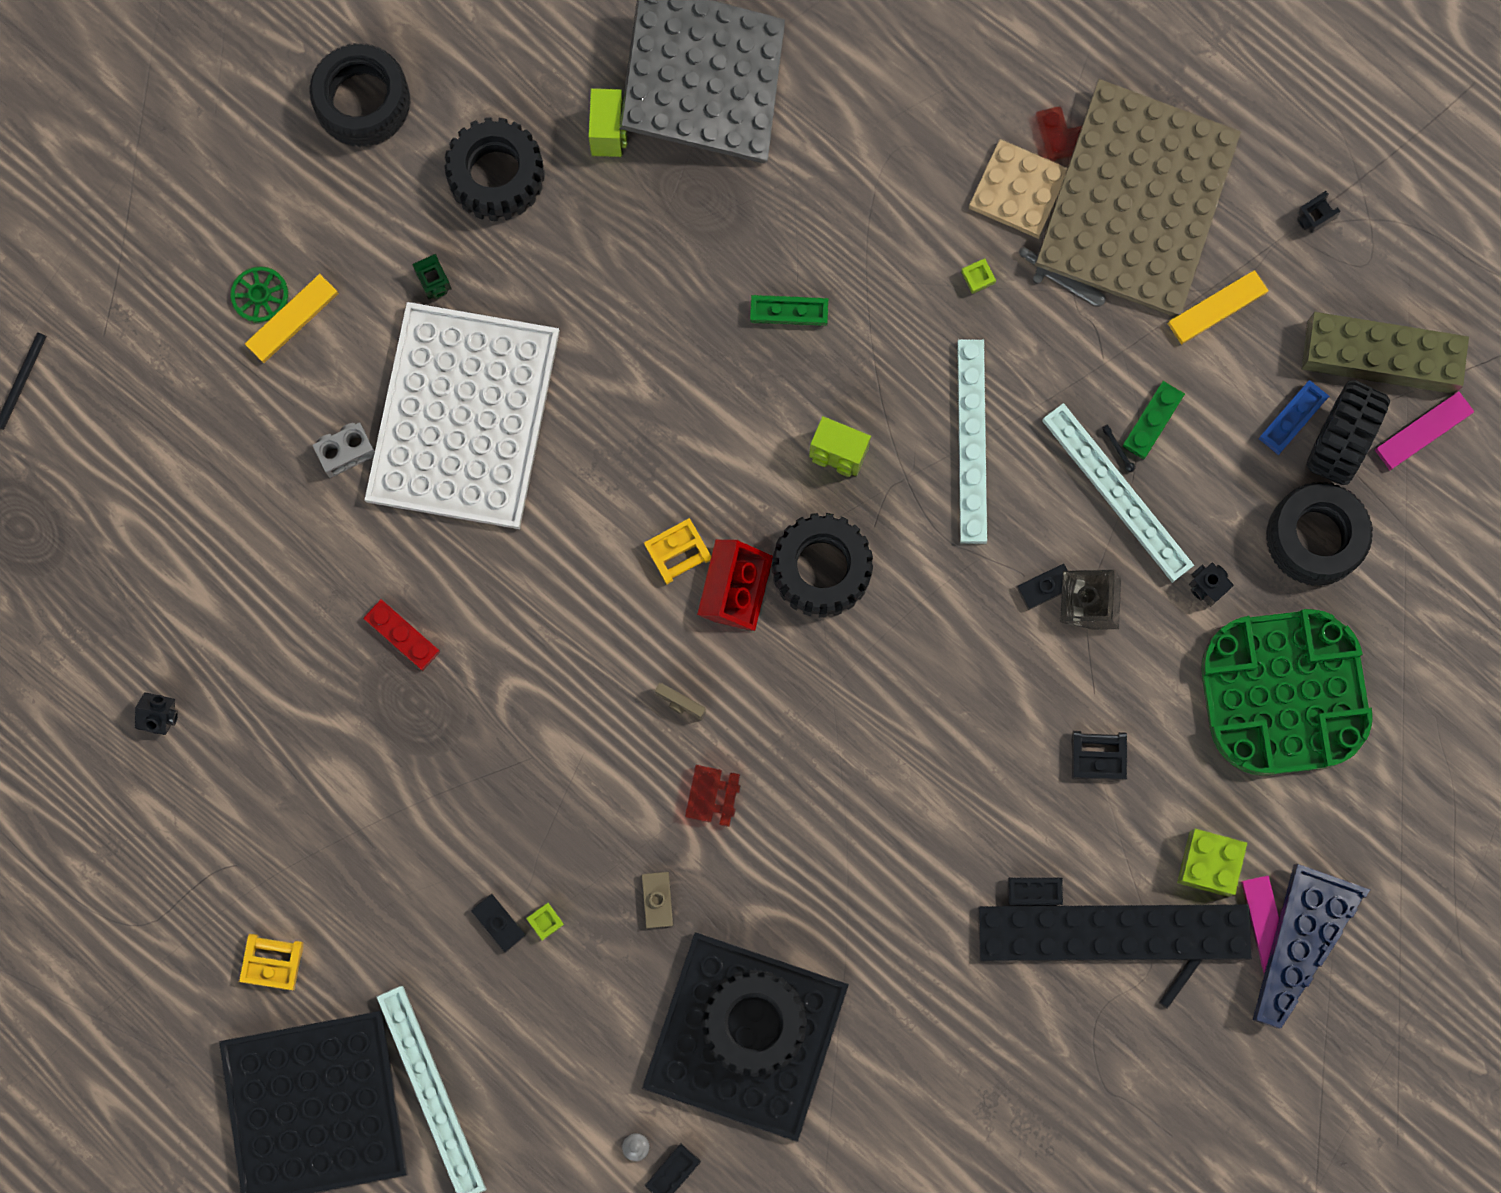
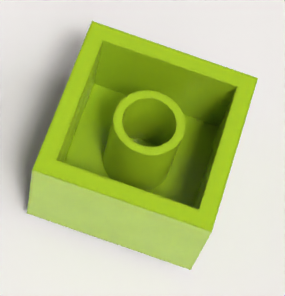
[589,89,627,157]
[809,416,871,477]
[1177,828,1247,897]

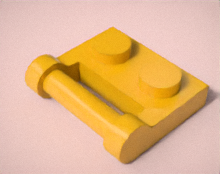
[644,518,711,585]
[239,934,304,991]

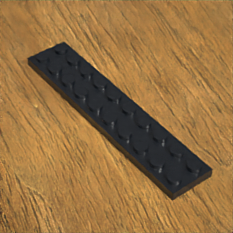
[978,905,1252,962]

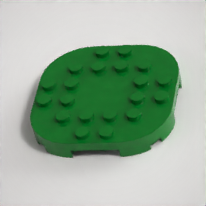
[1201,609,1373,776]

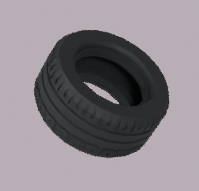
[309,43,410,147]

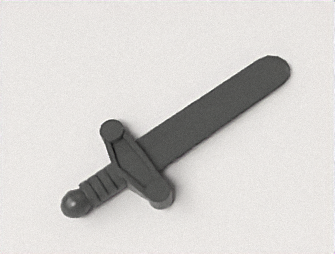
[1019,247,1106,306]

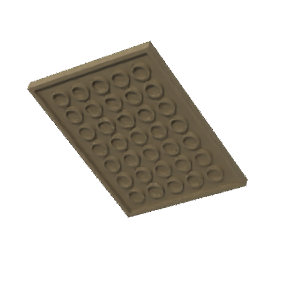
[1035,79,1241,317]

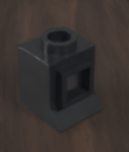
[1297,191,1340,233]

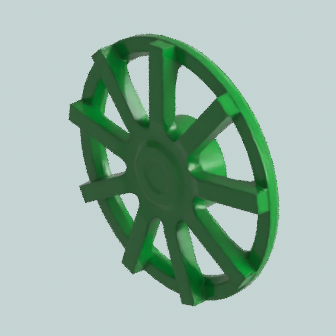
[230,266,289,323]

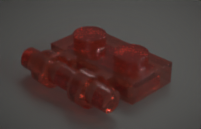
[685,765,741,827]

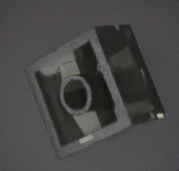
[1060,570,1121,630]

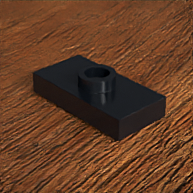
[1016,563,1074,611]
[1008,878,1063,905]
[471,894,527,953]
[644,1143,701,1193]

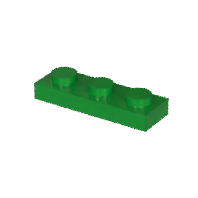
[750,295,829,326]
[1122,381,1185,460]

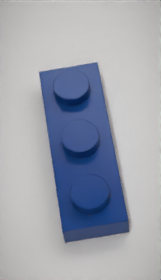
[1258,380,1329,455]

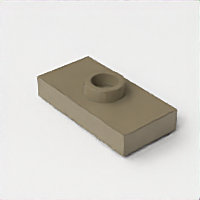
[655,683,706,720]
[642,872,673,929]

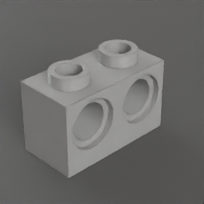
[313,422,375,478]

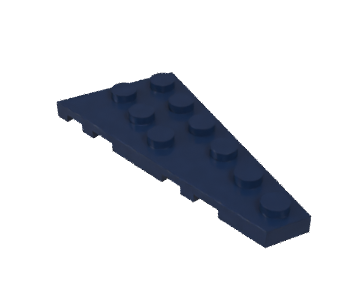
[1252,864,1370,1029]

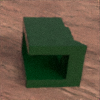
[412,253,452,300]

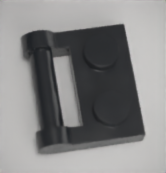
[1072,731,1127,780]

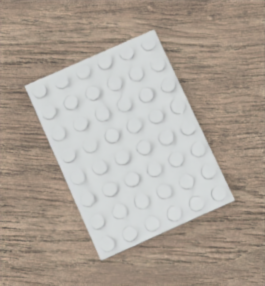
[365,302,560,529]

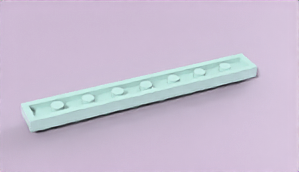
[957,340,987,544]
[1042,403,1194,583]
[377,986,486,1193]

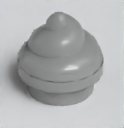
[622,1133,650,1161]

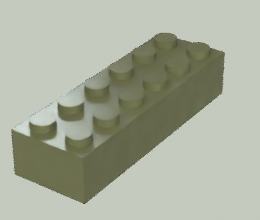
[1301,312,1469,394]

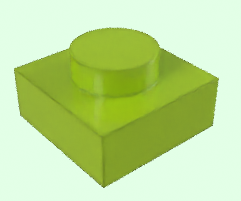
[961,258,996,294]
[526,903,564,941]

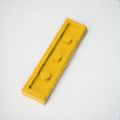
[1168,270,1269,345]
[245,274,339,364]

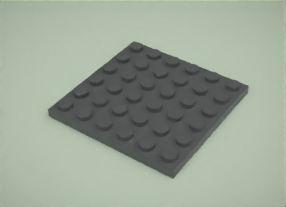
[619,0,785,164]

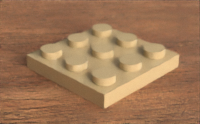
[969,139,1067,239]

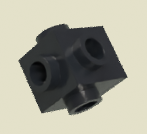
[1189,562,1234,607]
[135,692,178,735]

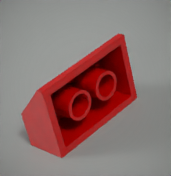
[697,539,773,631]

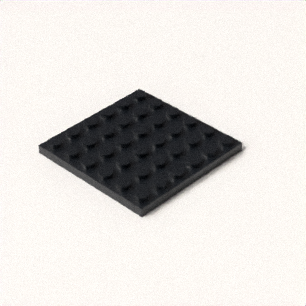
[642,932,849,1142]
[219,1011,408,1193]

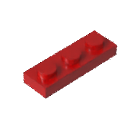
[363,599,440,671]

